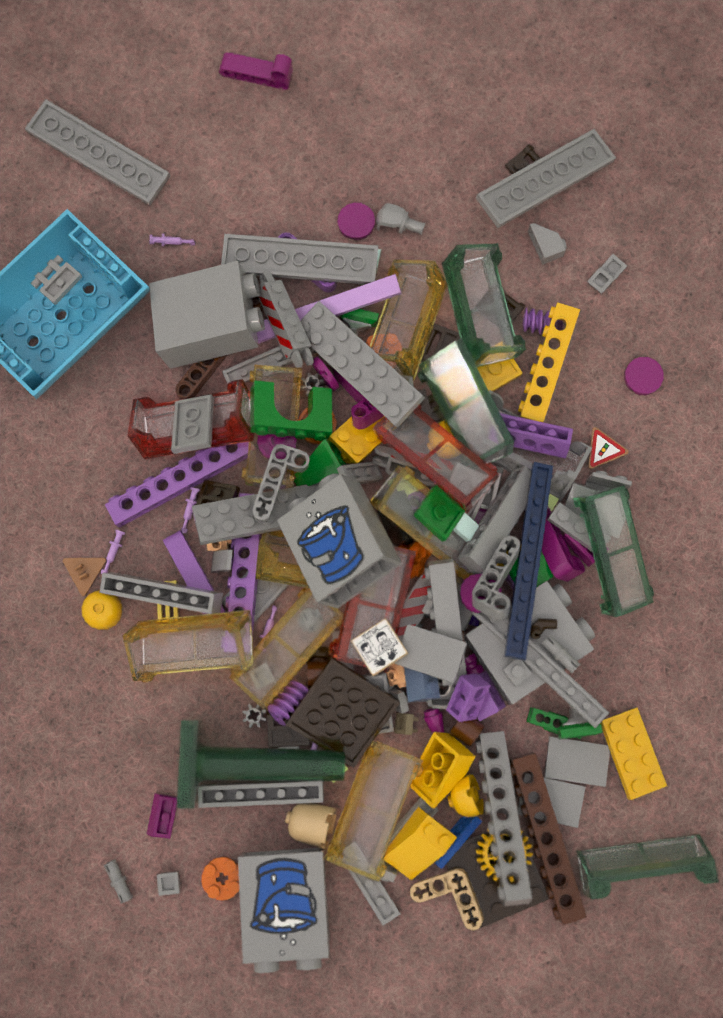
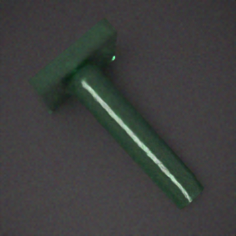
[177,720,345,809]

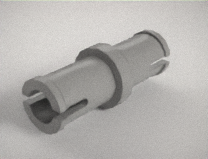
[542,635,581,674]
[103,859,133,904]

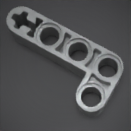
[253,444,309,523]
[472,536,520,620]

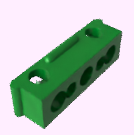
[526,707,581,739]

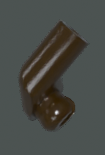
[530,618,557,639]
[301,646,332,665]

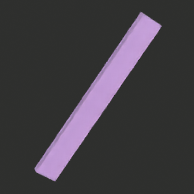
[257,274,402,344]

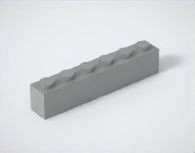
[457,466,531,574]
[424,559,466,686]
[100,572,223,614]
[198,779,324,808]

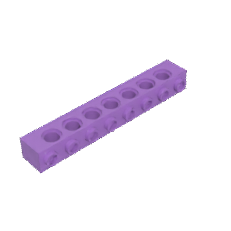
[105,429,257,528]
[222,493,262,655]

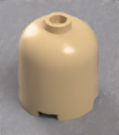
[285,803,336,849]

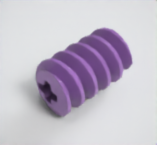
[522,307,564,335]
[267,680,309,726]

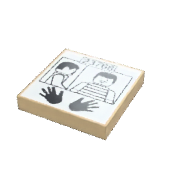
[351,618,409,676]

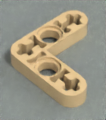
[410,868,484,930]

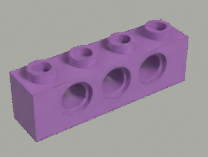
[489,412,573,458]

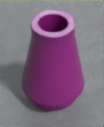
[423,708,445,734]

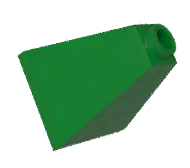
[294,439,347,486]

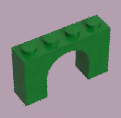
[250,380,333,441]

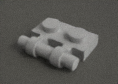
[31,255,82,305]

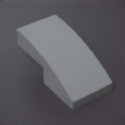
[587,254,627,294]
[211,550,233,573]

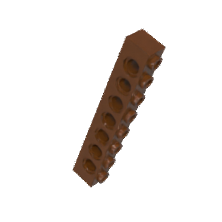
[509,752,587,925]

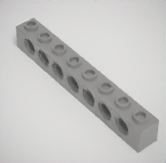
[475,731,532,906]

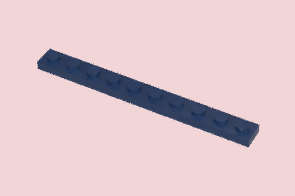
[504,462,553,661]

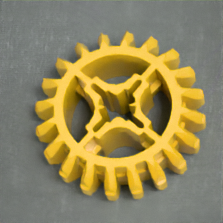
[476,829,533,882]

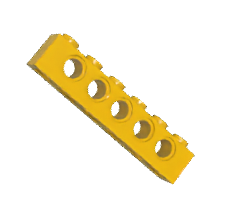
[518,302,580,422]

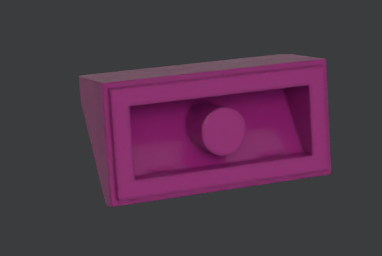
[146,793,179,839]

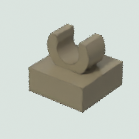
[394,713,419,735]

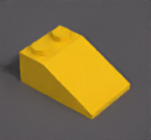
[407,732,476,808]
[381,806,457,880]

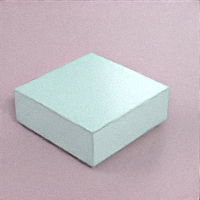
[453,513,479,542]

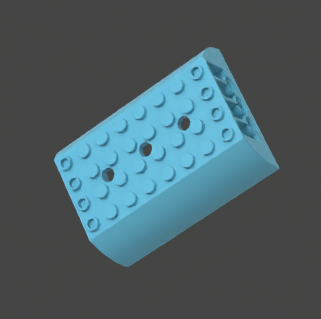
[0,209,150,399]

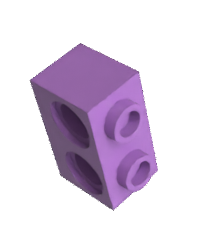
[446,673,491,722]

